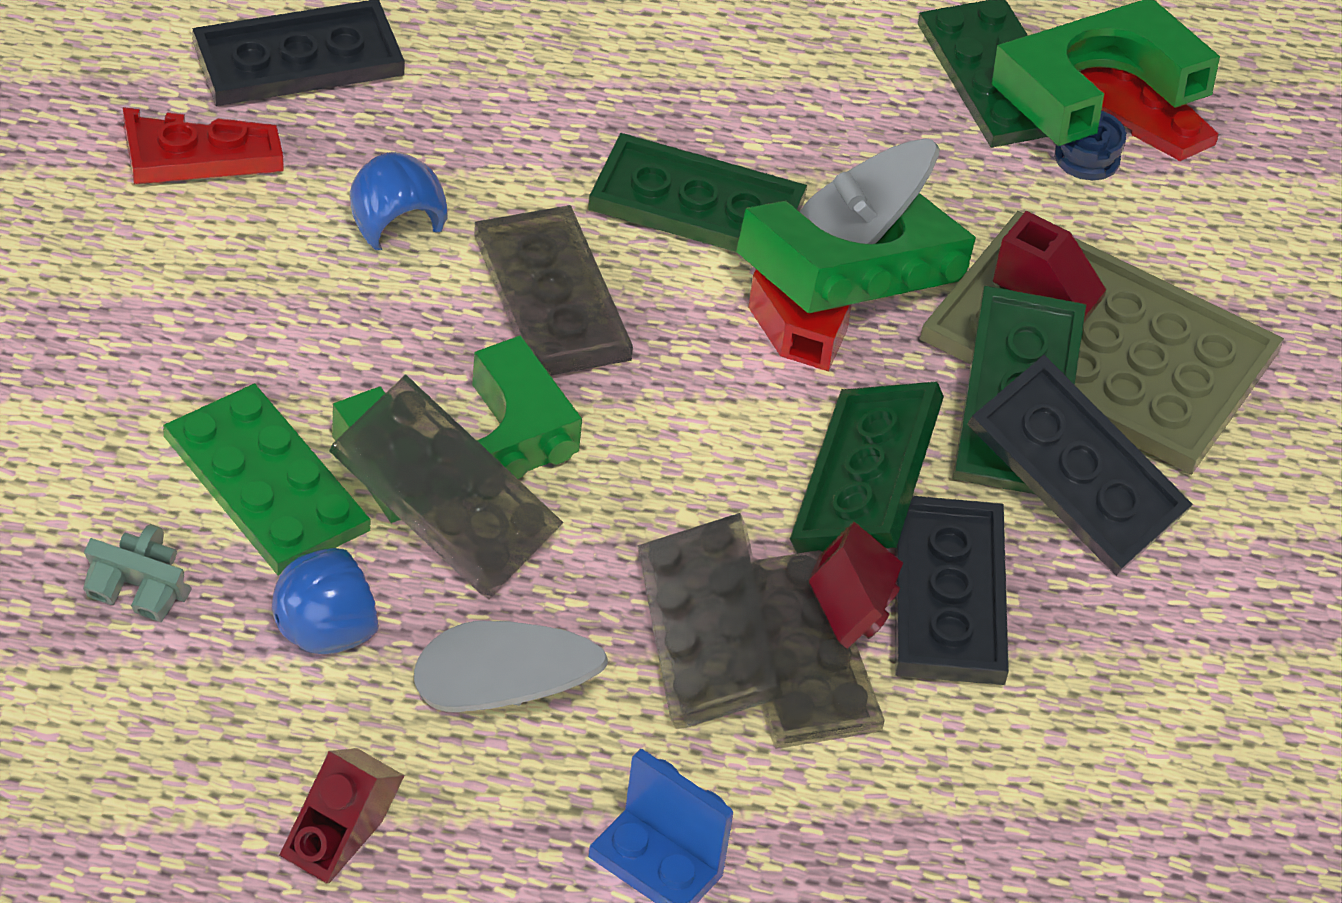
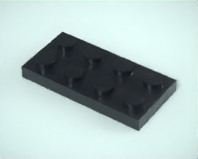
[192,0,405,106]
[967,355,1193,576]
[895,496,1009,685]

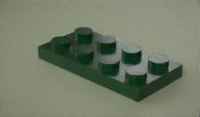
[918,0,1048,148]
[588,132,807,252]
[953,286,1086,495]
[790,381,944,554]

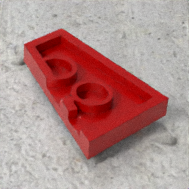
[1079,67,1219,161]
[123,107,284,184]

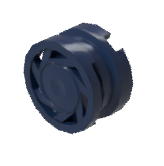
[1054,110,1127,181]

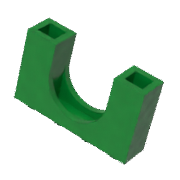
[992,0,1220,146]
[736,193,976,313]
[332,335,582,523]

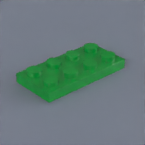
[163,383,371,576]

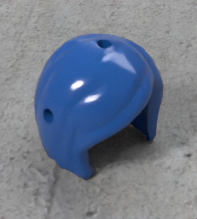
[349,152,448,250]
[272,548,379,654]

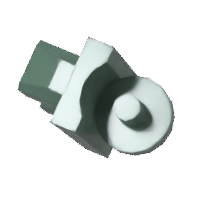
[83,524,192,622]

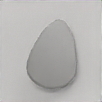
[800,138,940,244]
[414,621,608,712]

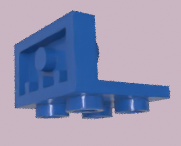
[588,749,733,903]

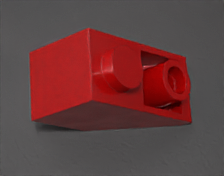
[748,269,852,372]

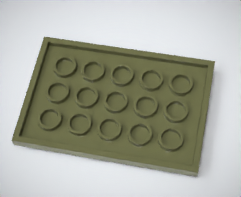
[920,211,1284,475]

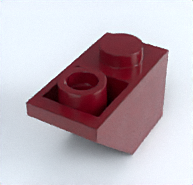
[993,211,1107,322]
[808,522,903,649]
[279,748,405,884]

